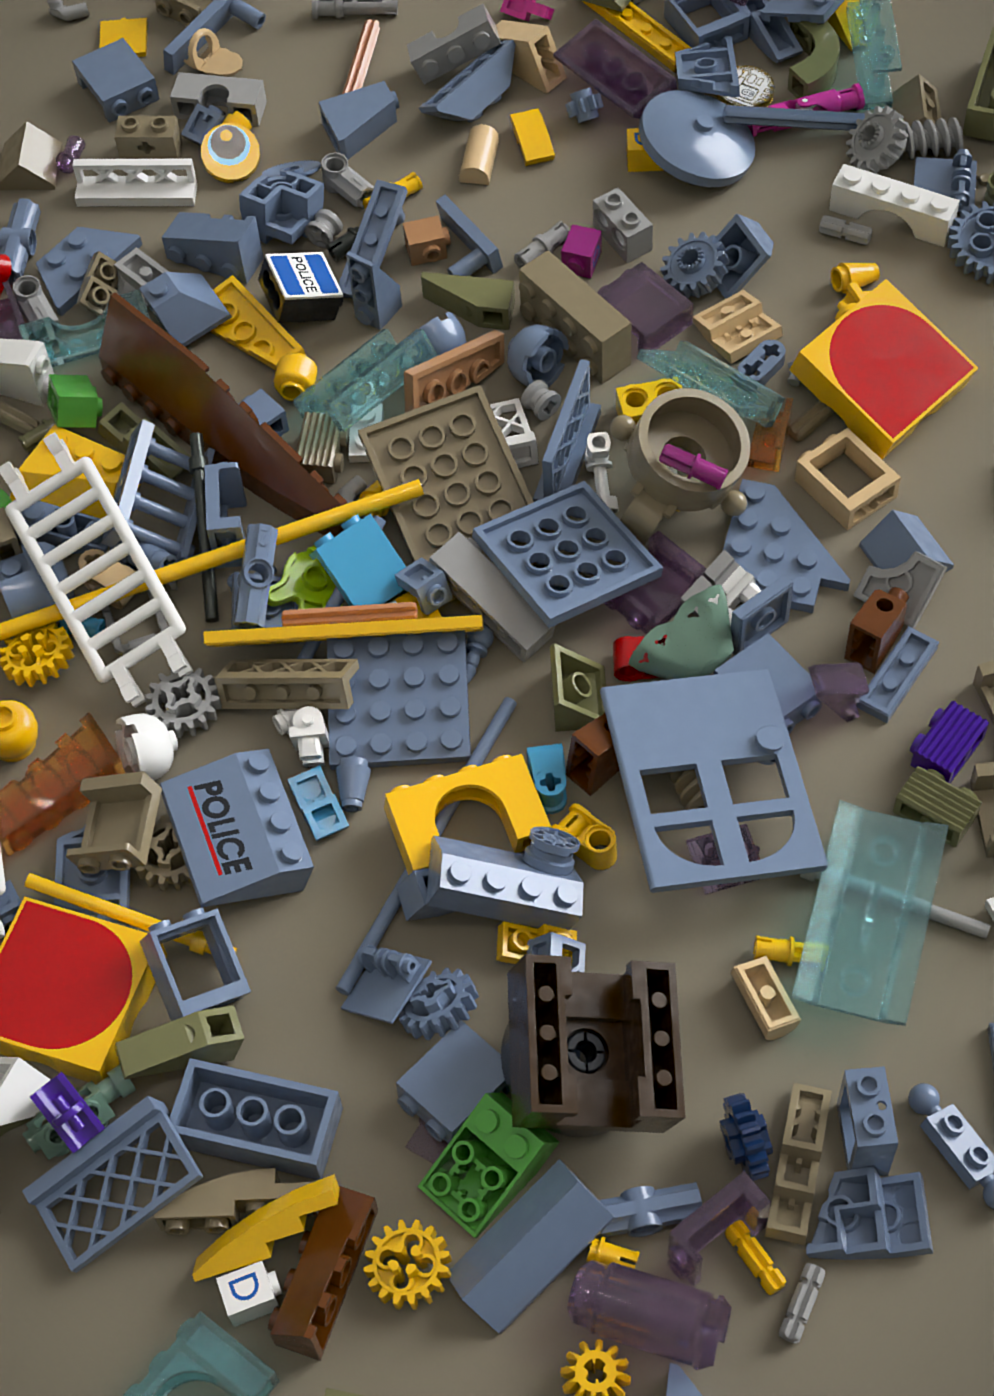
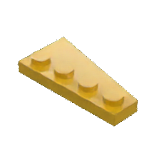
[210,275,306,370]

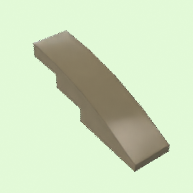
[765,1083,832,1245]

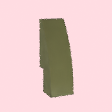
[98,402,191,480]

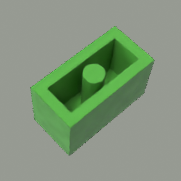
[47,374,103,428]

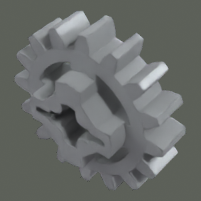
[144,668,222,738]

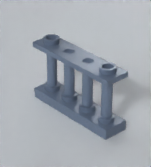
[101,420,215,562]

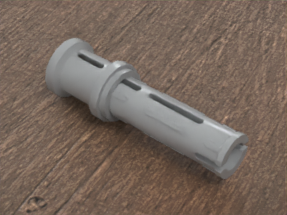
[312,0,398,19]

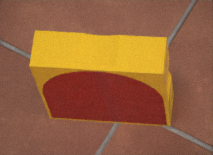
[789,279,978,459]
[0,896,168,1084]

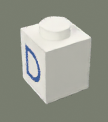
[216,1261,283,1327]

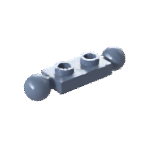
[908,1083,994,1209]

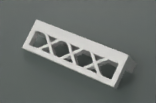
[72,159,198,207]

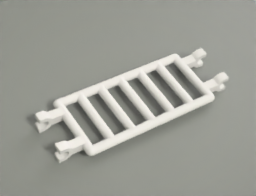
[0,432,194,708]

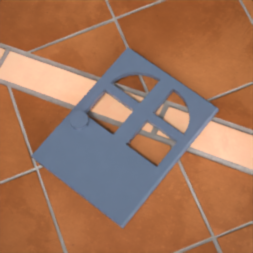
[600,669,828,893]

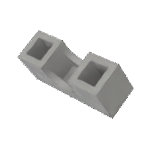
[407,4,501,85]
[170,72,267,127]

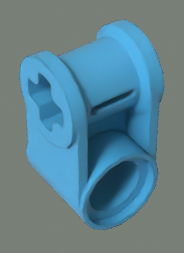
[526,743,567,814]

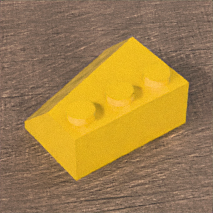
[10,424,142,519]

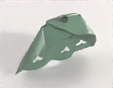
[628,584,734,680]

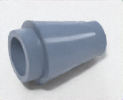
[336,756,371,812]

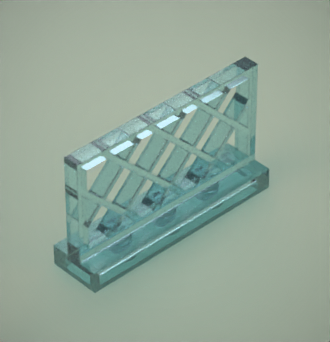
[637,341,785,428]

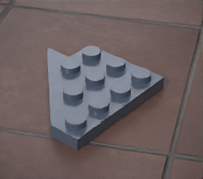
[723,479,850,613]

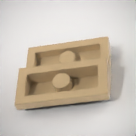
[692,290,783,364]

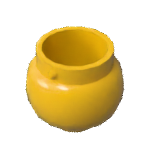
[0,700,38,762]

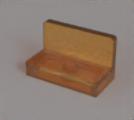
[747,397,793,472]

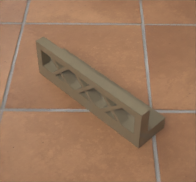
[215,659,359,709]

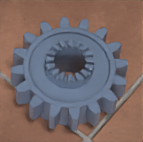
[660,232,730,299]

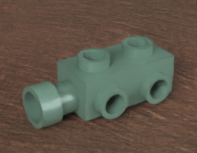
[22,1064,136,1160]

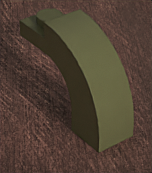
[788,21,840,99]

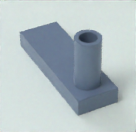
[436,194,503,276]

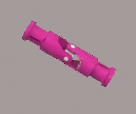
[747,83,865,137]

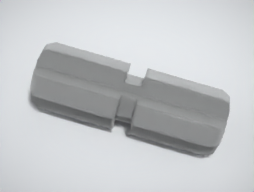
[819,215,872,245]

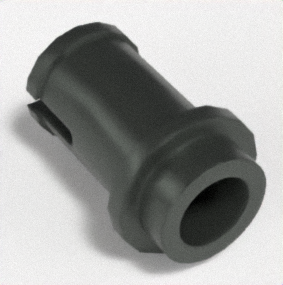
[326,226,359,262]

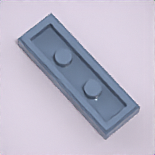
[856,626,939,723]

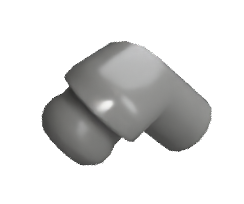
[47,0,89,21]
[336,475,367,503]

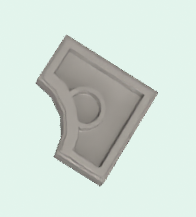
[853,551,948,628]

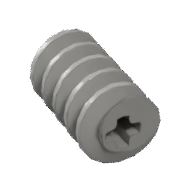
[899,117,963,161]

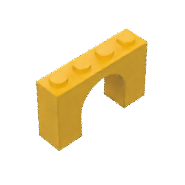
[384,754,552,875]

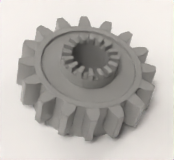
[846,106,908,174]

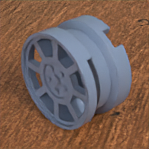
[523,826,580,875]

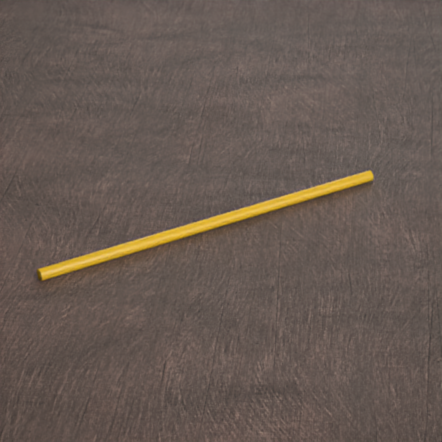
[0,479,424,641]

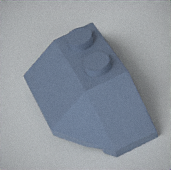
[419,40,515,122]

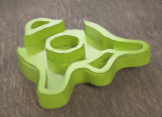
[267,545,342,609]

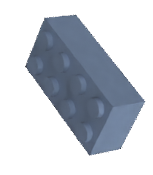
[169,1058,343,1180]

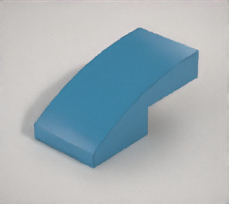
[287,765,349,841]

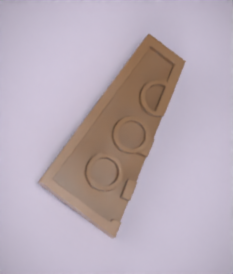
[404,330,504,412]

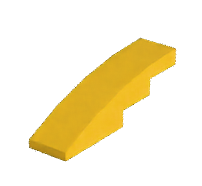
[192,1174,340,1282]

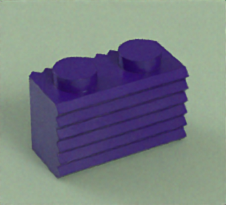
[910,701,989,783]

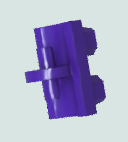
[29,1071,105,1154]

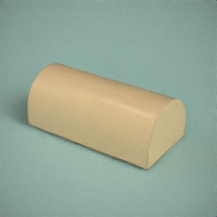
[459,124,499,185]
[731,956,801,1040]

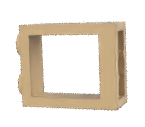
[795,427,901,531]

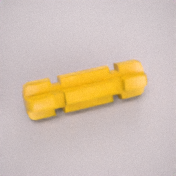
[725,1220,786,1295]

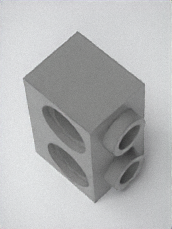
[593,187,653,263]

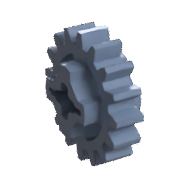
[398,968,479,1040]

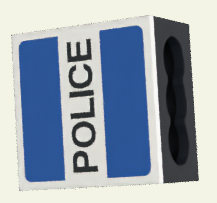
[258,252,343,323]

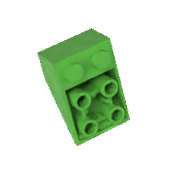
[417,1092,560,1238]

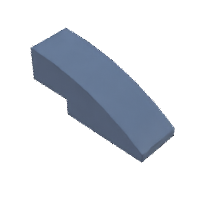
[736,0,803,63]

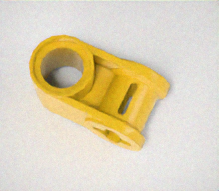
[551,803,617,870]

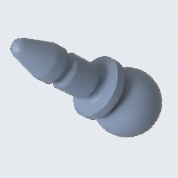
[466,624,494,684]

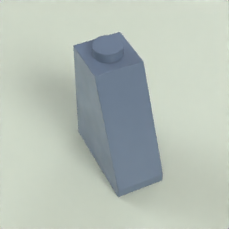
[319,81,399,159]

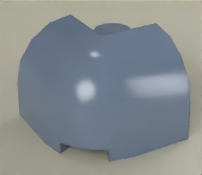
[239,171,324,245]
[0,542,75,627]

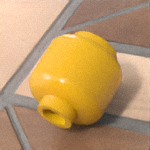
[273,353,317,401]

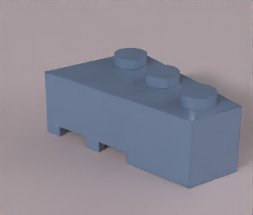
[162,212,264,284]

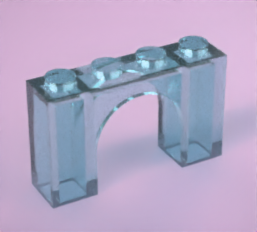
[123,1311,280,1396]

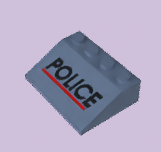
[159,749,314,907]

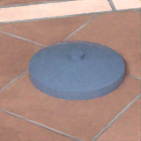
[639,90,755,187]

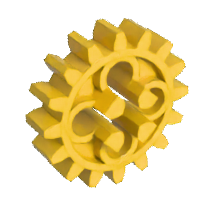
[0,622,74,687]
[363,1219,452,1310]

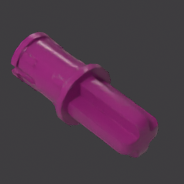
[659,444,729,490]

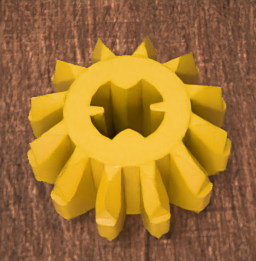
[560,1339,631,1396]

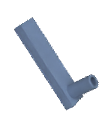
[163,0,266,75]
[338,179,408,299]

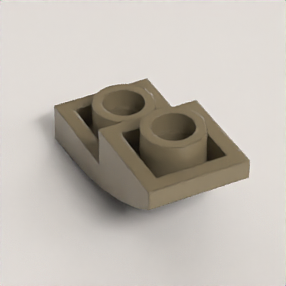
[77,251,118,318]

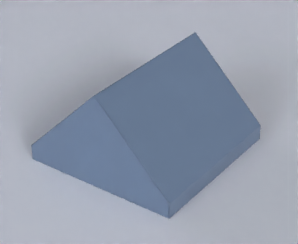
[859,509,954,572]

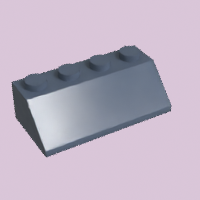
[426,835,584,930]

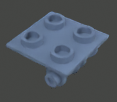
[914,149,977,213]
[341,944,432,1024]

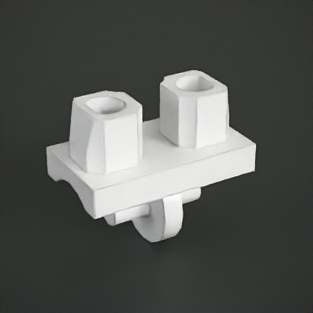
[289,706,329,767]

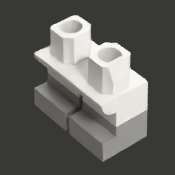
[681,550,761,626]

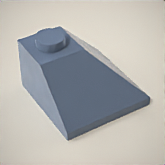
[716,213,774,299]
[139,272,232,346]

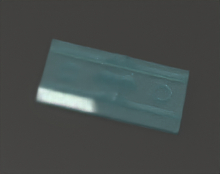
[792,800,949,1026]

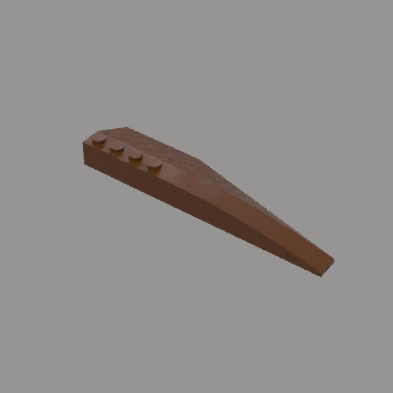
[99,292,364,537]

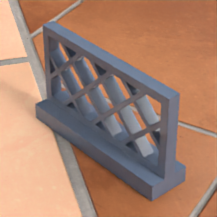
[533,359,601,502]
[22,1096,203,1273]

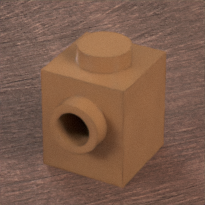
[403,216,451,266]

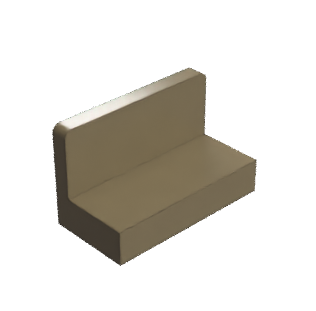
[891,74,941,127]

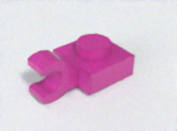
[500,0,555,22]

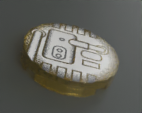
[716,65,775,107]

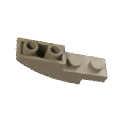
[154,1168,312,1235]

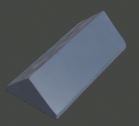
[449,1159,615,1334]

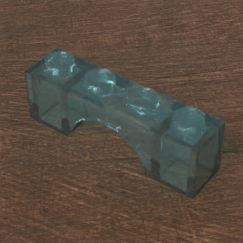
[18,289,150,367]

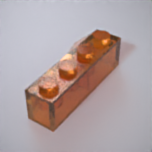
[0,712,125,856]

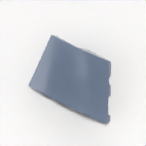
[806,1166,933,1260]

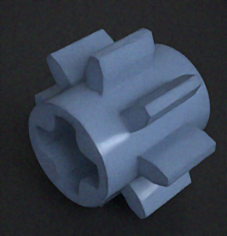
[565,87,604,123]

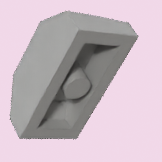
[114,247,169,311]

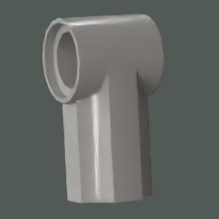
[321,152,374,209]
[13,275,60,339]

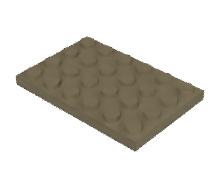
[358,385,548,603]

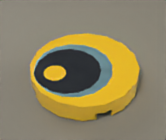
[201,123,260,183]

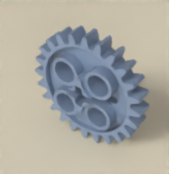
[947,201,994,284]

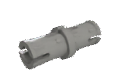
[514,221,570,268]

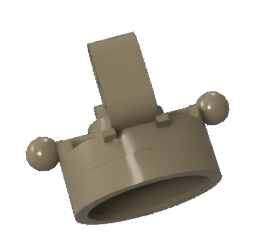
[610,388,750,546]

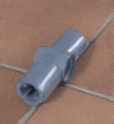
[0,198,41,285]
[233,523,278,629]
[596,1182,704,1239]

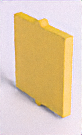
[99,17,148,57]

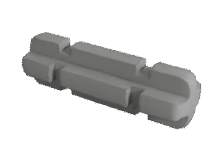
[779,1263,825,1344]

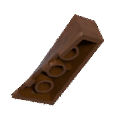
[268,1186,378,1361]

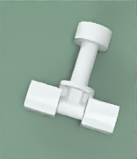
[585,432,619,514]

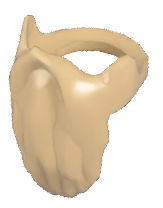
[184,28,243,77]

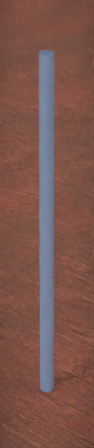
[336,697,517,996]

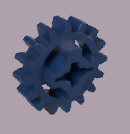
[719,1093,773,1182]

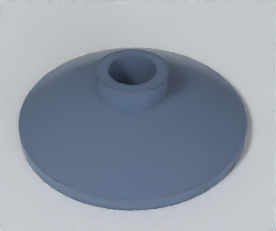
[262,160,321,178]

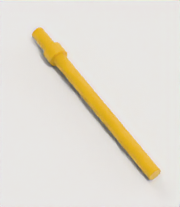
[24,873,238,955]

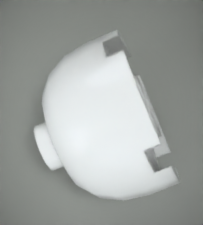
[115,713,178,780]

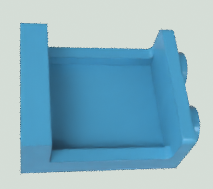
[309,513,406,606]

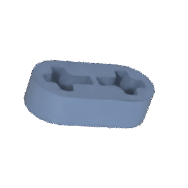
[737,340,786,391]

